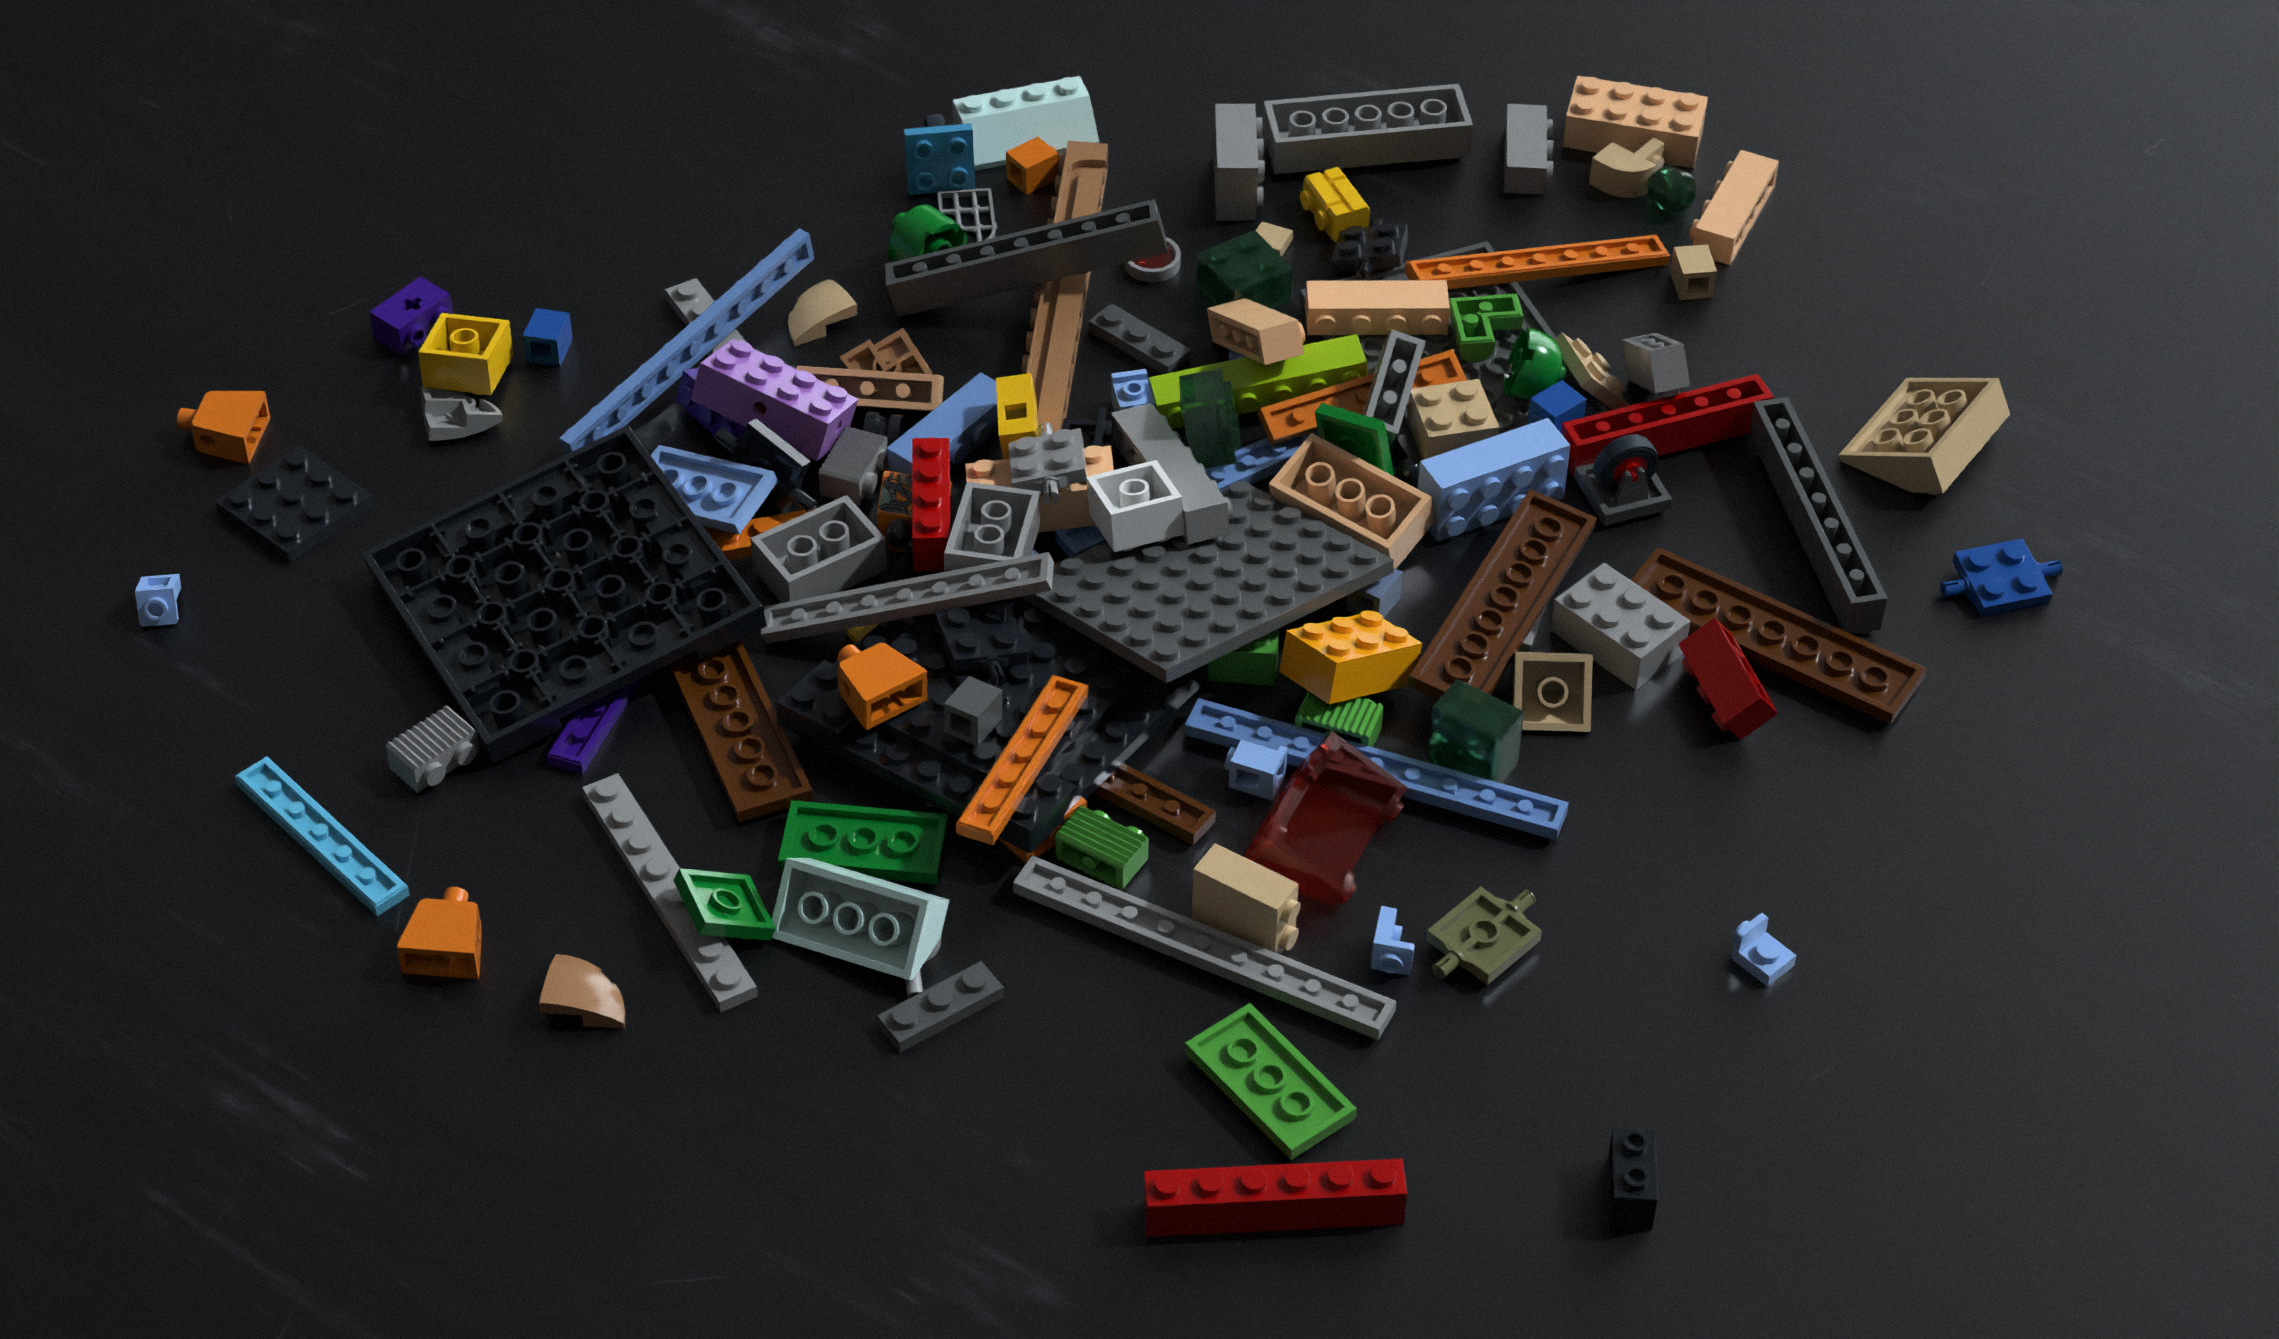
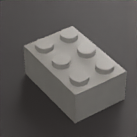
[1213,104,1265,221]
[944,482,1040,598]
[750,495,887,603]
[1550,563,1690,690]

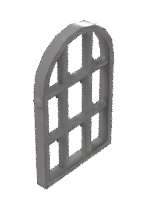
[937,188,997,242]

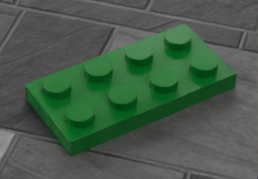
[778,800,948,884]

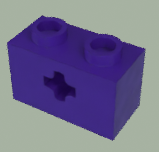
[369,276,453,356]

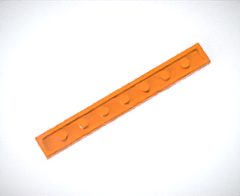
[1404,235,1670,289]

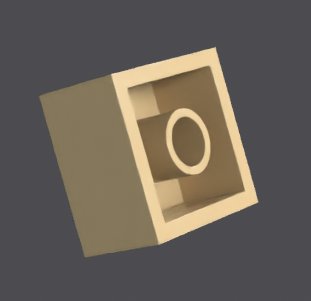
[1407,379,1499,460]

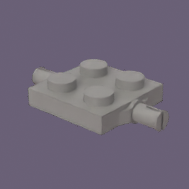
[1009,422,1087,505]

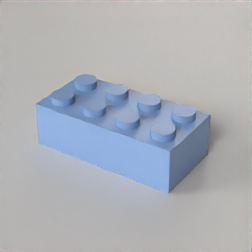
[1418,418,1570,542]

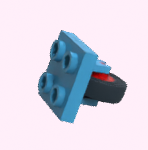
[904,114,975,195]

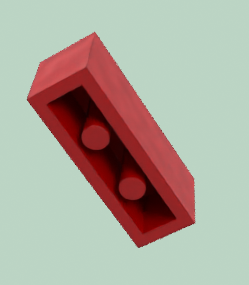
[1678,617,1778,740]

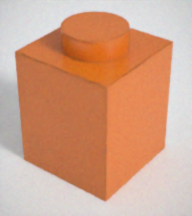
[1006,137,1059,195]

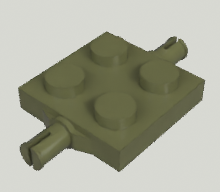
[1426,886,1542,985]

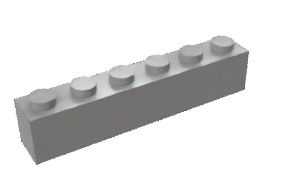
[1111,403,1233,544]

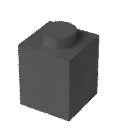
[944,676,1003,746]

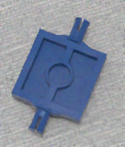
[1940,538,2063,617]

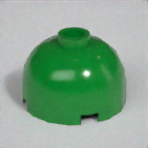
[1503,327,1567,401]

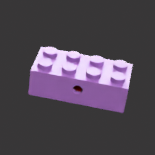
[690,339,858,461]

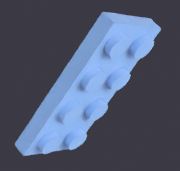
[651,445,778,534]

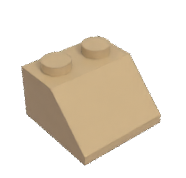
[1511,652,1593,732]

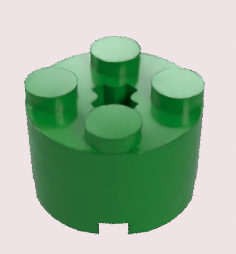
[887,204,967,262]

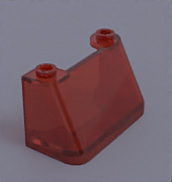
[1243,731,1407,906]

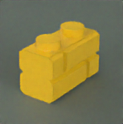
[1300,167,1370,242]

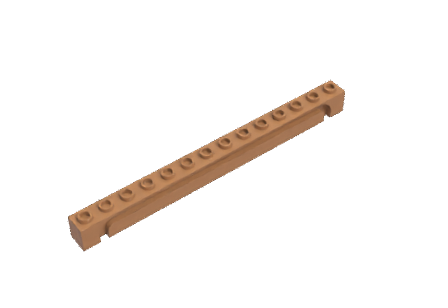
[1022,141,1108,433]

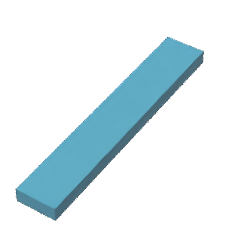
[234,756,410,916]

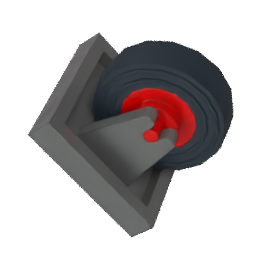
[1574,434,1672,526]

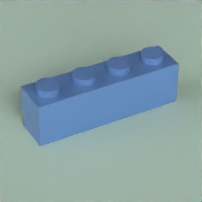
[886,372,998,475]

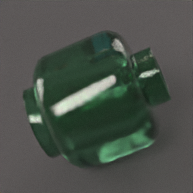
[1647,165,1697,214]

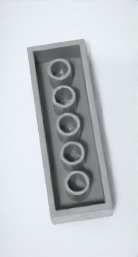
[1262,84,1473,174]

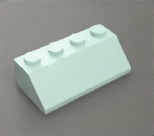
[953,76,1099,171]
[772,858,949,980]

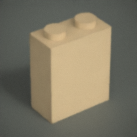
[1192,843,1301,955]

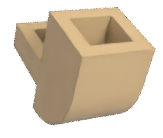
[1589,137,1664,198]

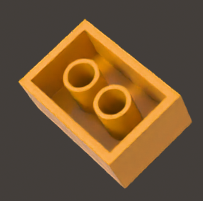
[1279,610,1422,704]

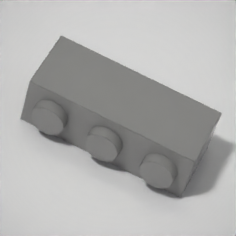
[1504,104,1553,195]
[1361,329,1426,449]
[1622,333,1690,397]

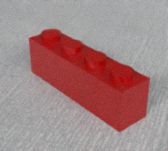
[912,437,951,571]

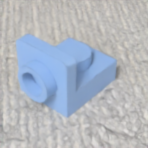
[135,574,181,627]
[1370,906,1415,975]
[1731,913,1797,987]

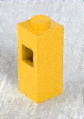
[996,373,1039,459]

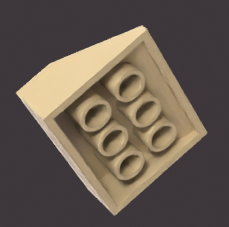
[1838,378,2010,495]

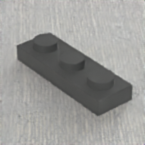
[1089,303,1191,374]
[877,961,1004,1053]

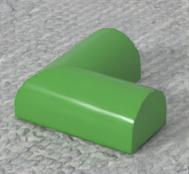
[1449,294,1523,363]

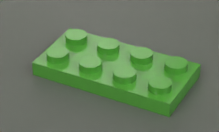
[1185,1003,1357,1160]

